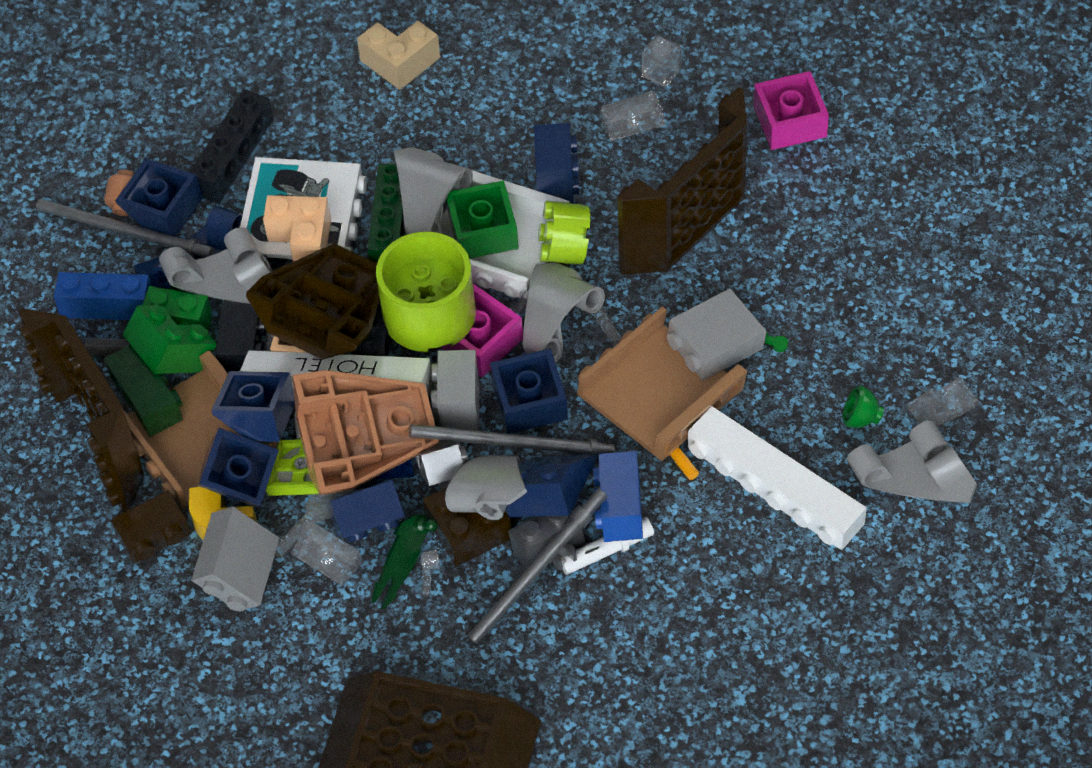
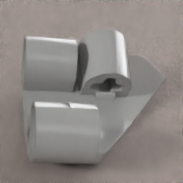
[394,147,473,235]
[159,227,273,304]
[523,262,605,363]
[847,420,977,503]
[445,455,527,520]

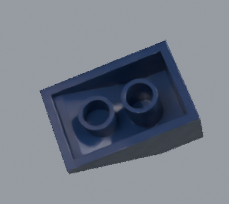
[506,455,597,517]

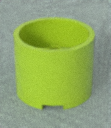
[376,232,476,352]

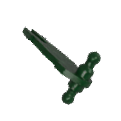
[371,514,438,609]

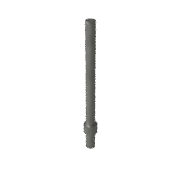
[467,488,608,644]

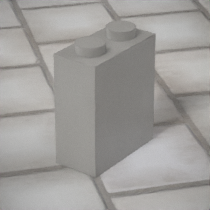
[667,288,767,381]
[191,506,279,611]

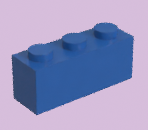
[54,272,152,320]
[593,451,643,542]

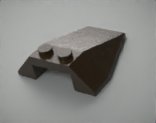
[246,243,380,360]

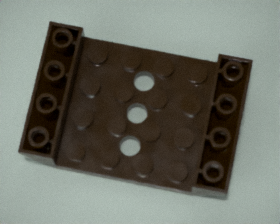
[617,87,747,274]
[17,308,144,513]
[318,671,541,768]

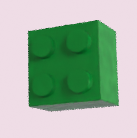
[446,180,519,259]

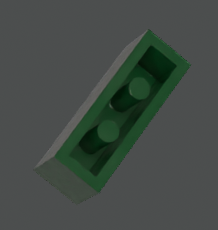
[103,345,183,437]

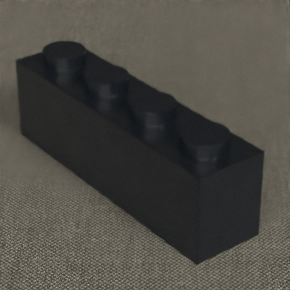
[215,255,274,372]

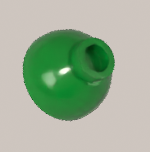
[842,385,884,428]

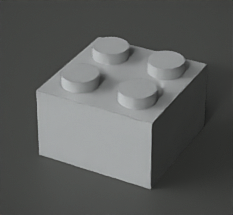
[431,350,479,431]

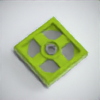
[266,439,318,496]

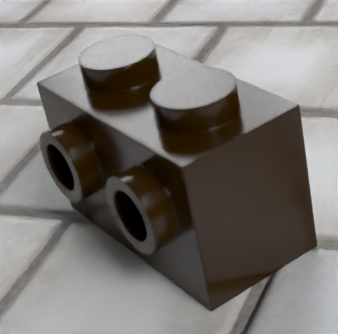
[110,490,190,564]

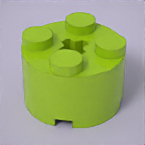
[538,201,590,265]

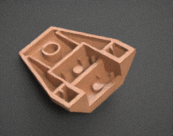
[292,370,439,495]

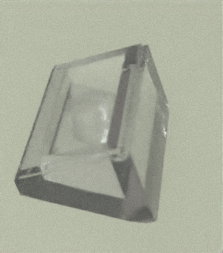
[600,91,665,141]
[291,521,362,586]

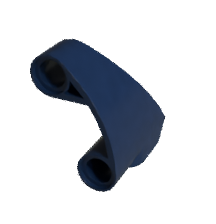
[134,206,243,289]

